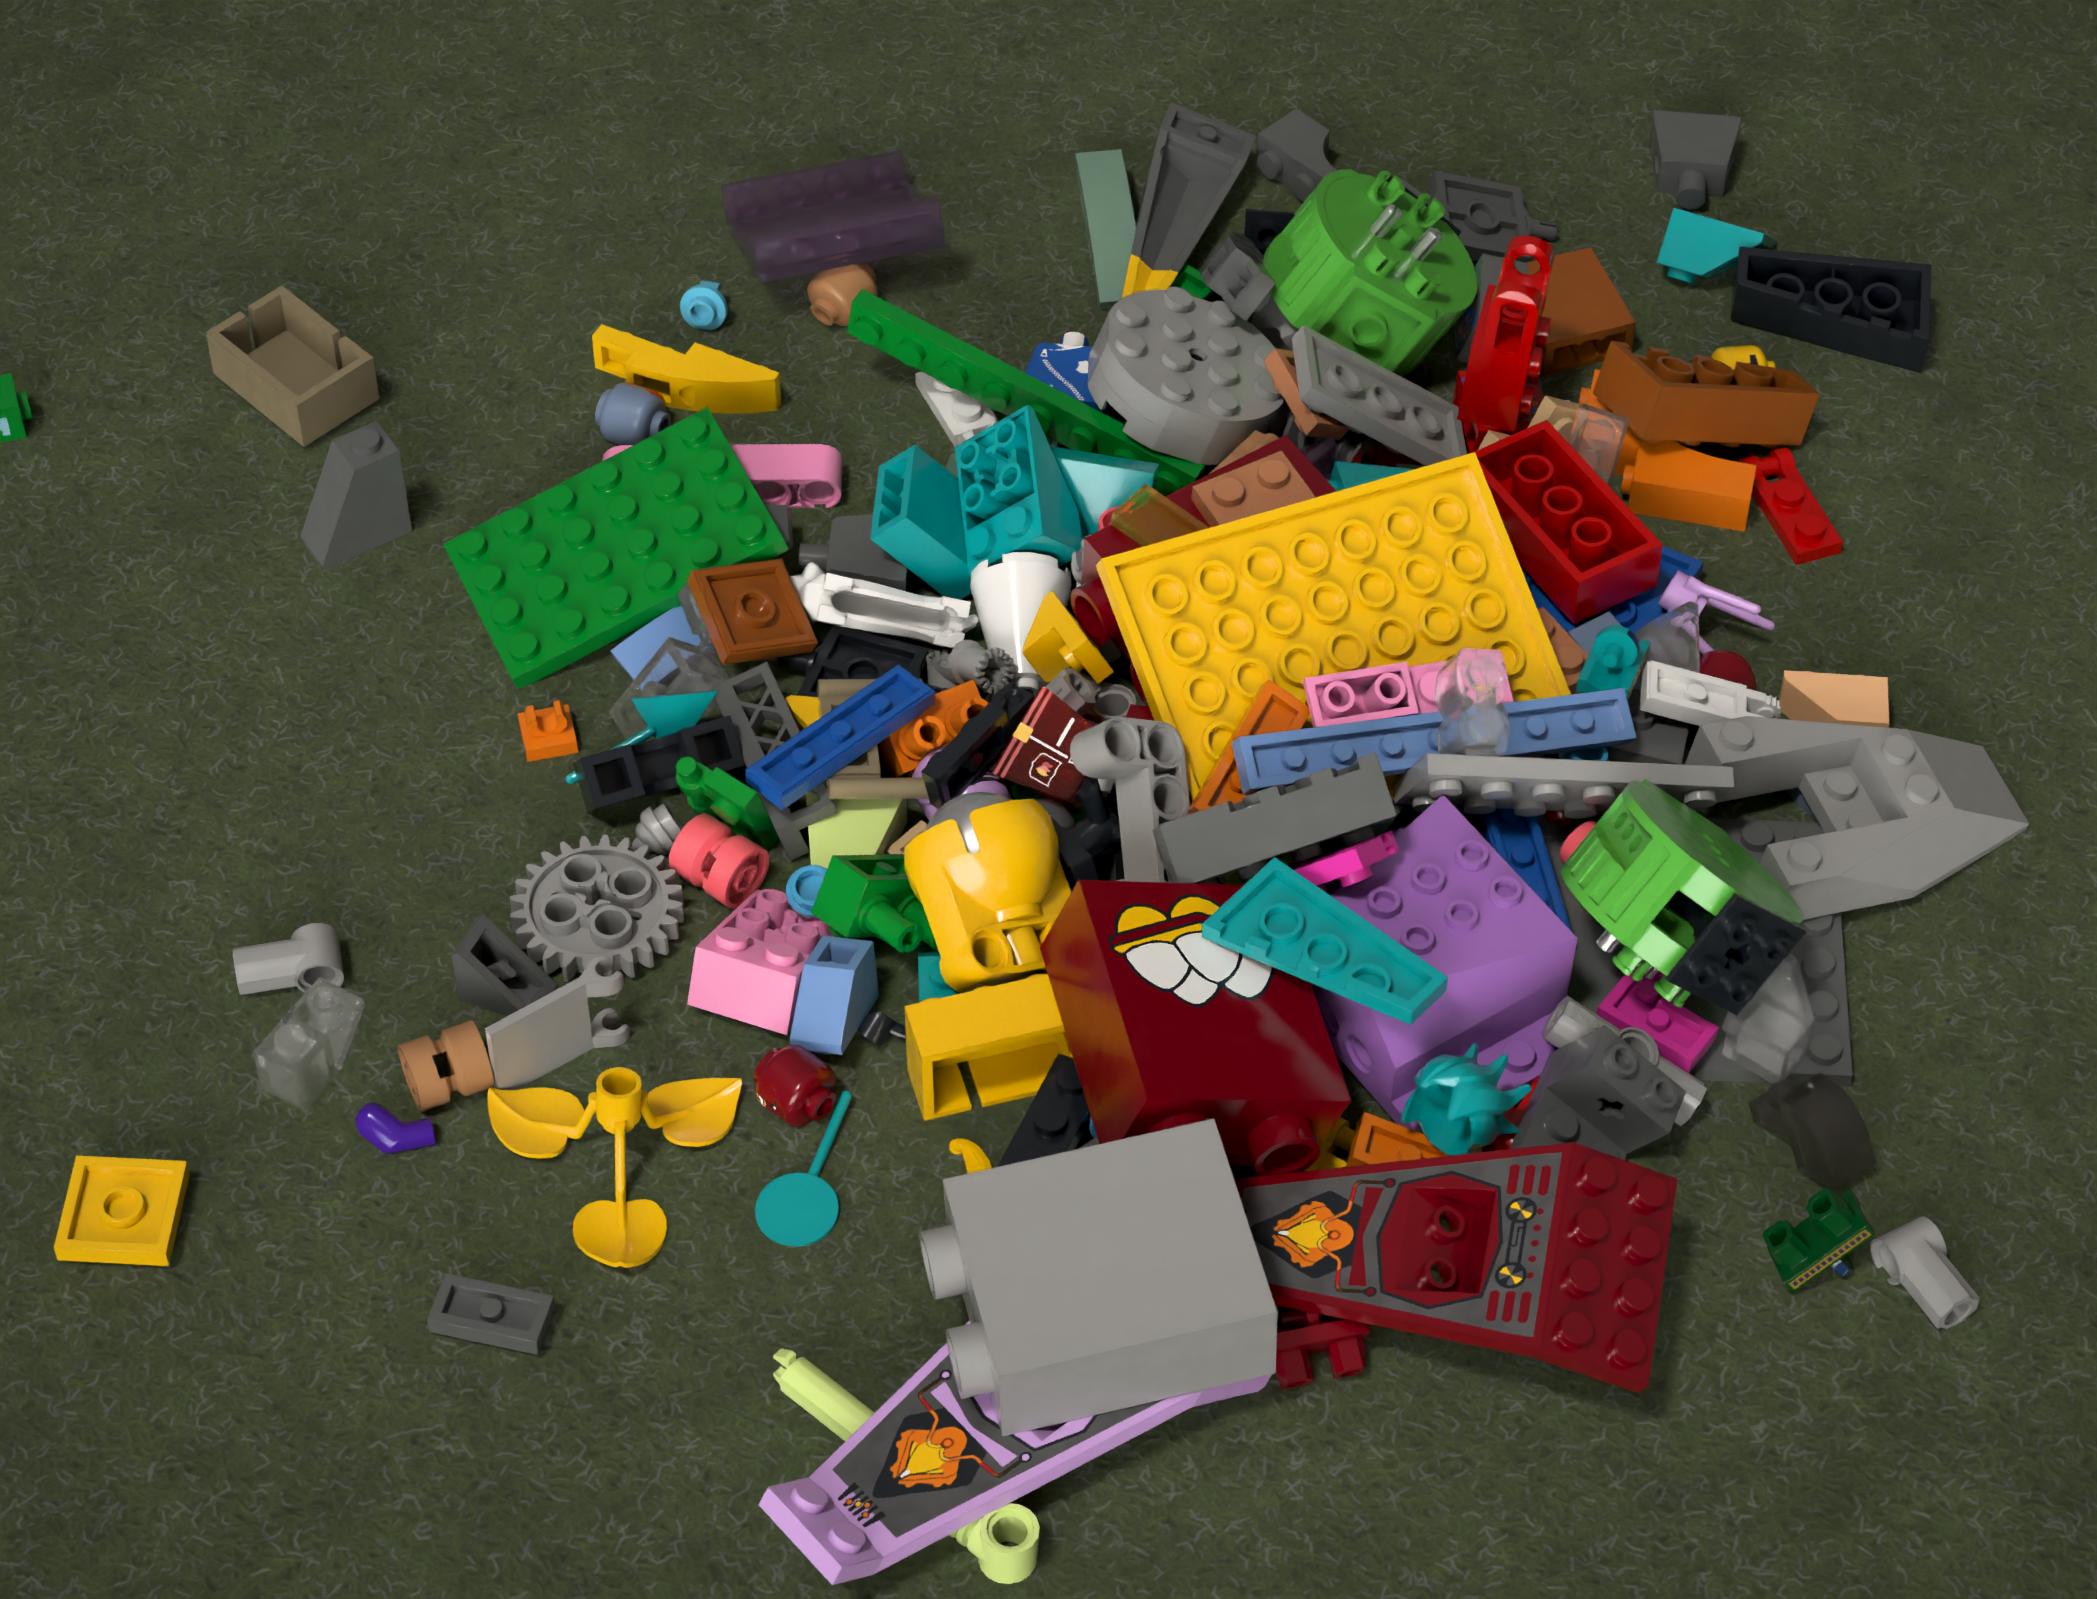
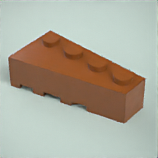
[1593,341,1820,449]

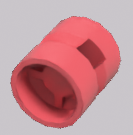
[669,813,769,909]

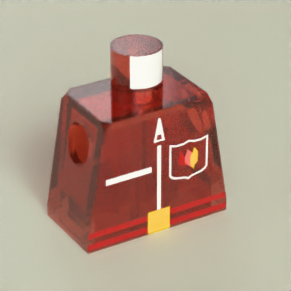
[992,686,1115,809]

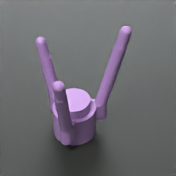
[1657,570,1775,655]

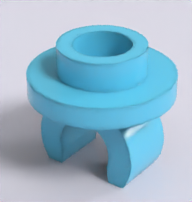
[680,280,728,331]

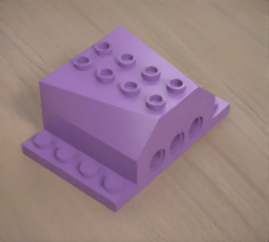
[1311,795,1578,1134]

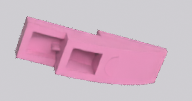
[1303,652,1514,728]

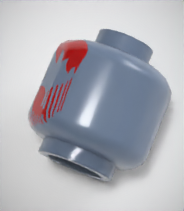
[595,382,671,445]

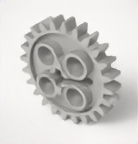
[510,835,684,982]

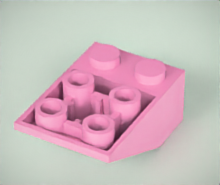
[687,889,835,1035]

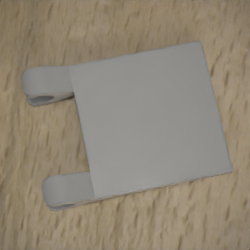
[485,954,630,1090]

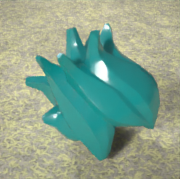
[1400,1043,1532,1156]

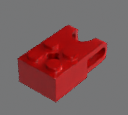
[1457,236,1554,432]

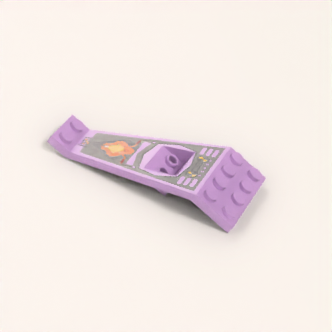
[758,1320,1272,1585]

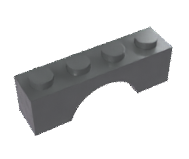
[1256,108,1431,202]

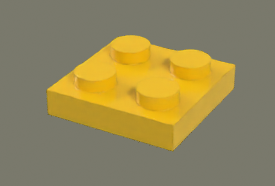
[54,1155,190,1266]

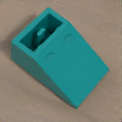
[955,405,1082,577]

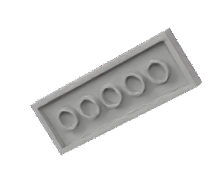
[1393,753,1734,819]

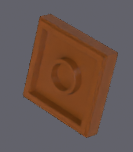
[687,559,818,665]

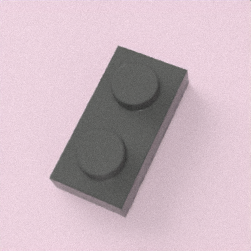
[427,1273,556,1355]

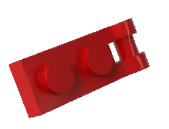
[1739,447,1843,565]

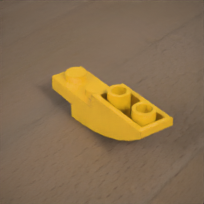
[592,324,781,414]

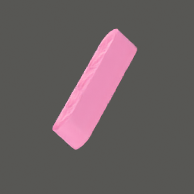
[602,444,843,508]

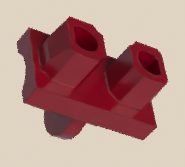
[1274,1309,1370,1390]

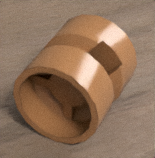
[397,1020,495,1112]

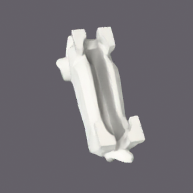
[790,562,979,648]

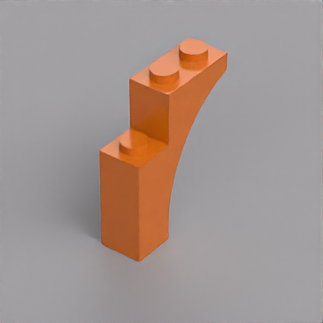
[1572,369,1757,532]

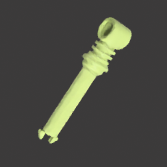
[773,1348,1040,1584]

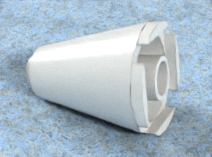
[970,552,1071,697]

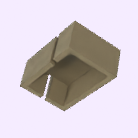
[205,285,380,447]

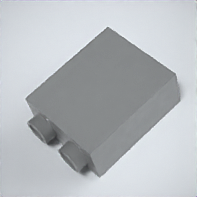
[919,1119,1277,1437]

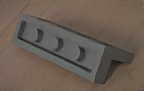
[711,662,837,861]

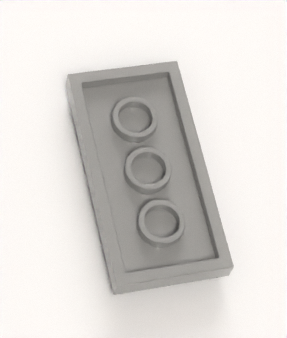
[1292,325,1467,467]

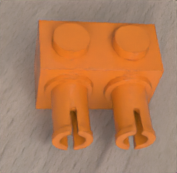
[877,679,989,778]

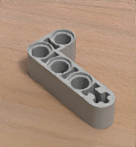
[1070,717,1190,883]

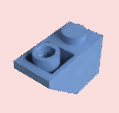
[790,936,879,1055]

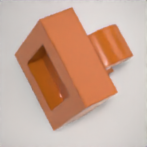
[517,700,578,762]

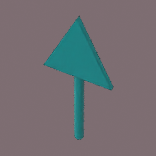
[565,690,717,784]

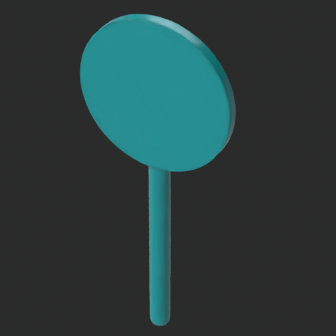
[755,1090,852,1246]

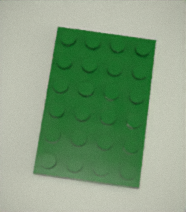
[443,407,789,689]

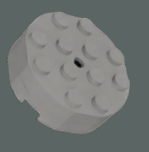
[1087,287,1285,465]

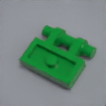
[676,757,779,851]

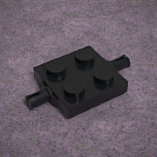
[778,625,948,697]

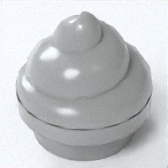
[632,803,683,855]

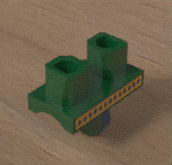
[1763,1188,1875,1293]

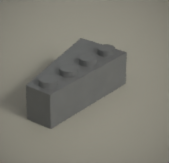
[1152,752,1397,884]

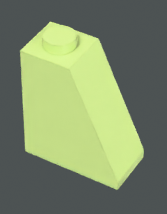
[806,780,907,868]

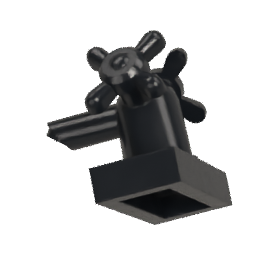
[1050,777,1121,891]

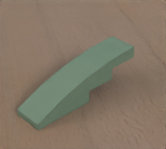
[1075,149,1136,309]

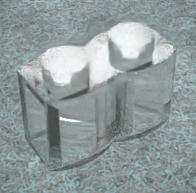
[1435,648,1510,757]

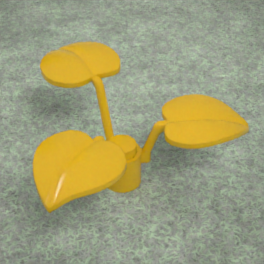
[487,1067,742,1268]

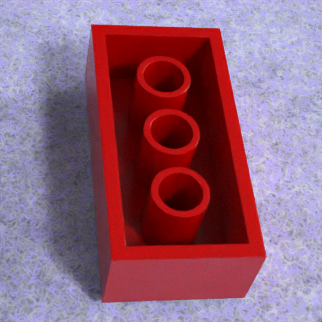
[1472,420,1663,624]

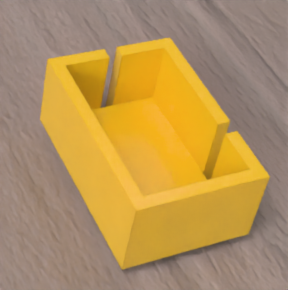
[905,974,1073,1121]

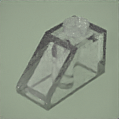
[608,637,730,743]

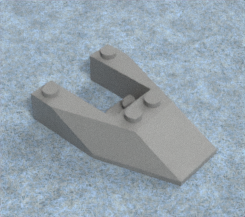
[1685,716,2029,920]

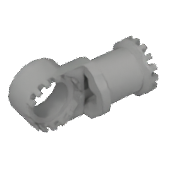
[926,640,1015,694]

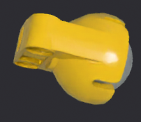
[904,792,1071,993]

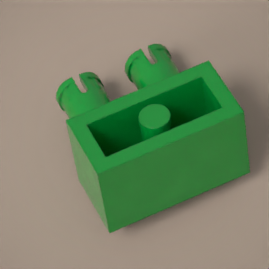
[811,854,938,953]

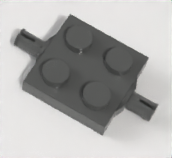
[1426,171,1557,263]

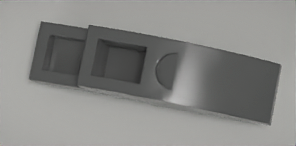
[1200,231,1276,321]

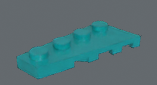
[1202,857,1448,1025]

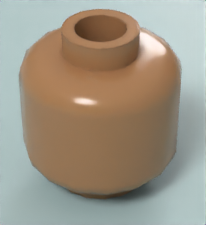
[807,256,878,327]

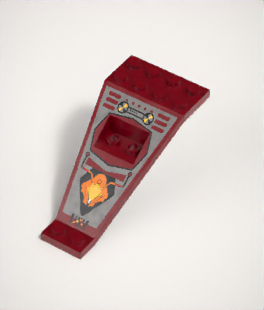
[1234,1142,1677,1393]

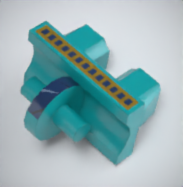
[1576,625,1651,701]

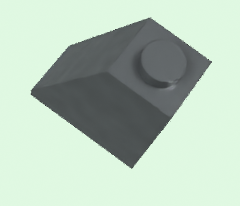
[300,421,412,571]

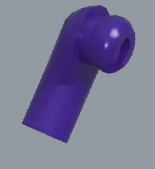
[355,1103,436,1154]

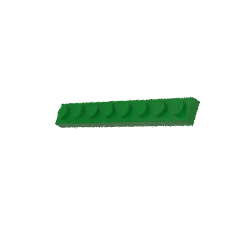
[846,289,1205,498]

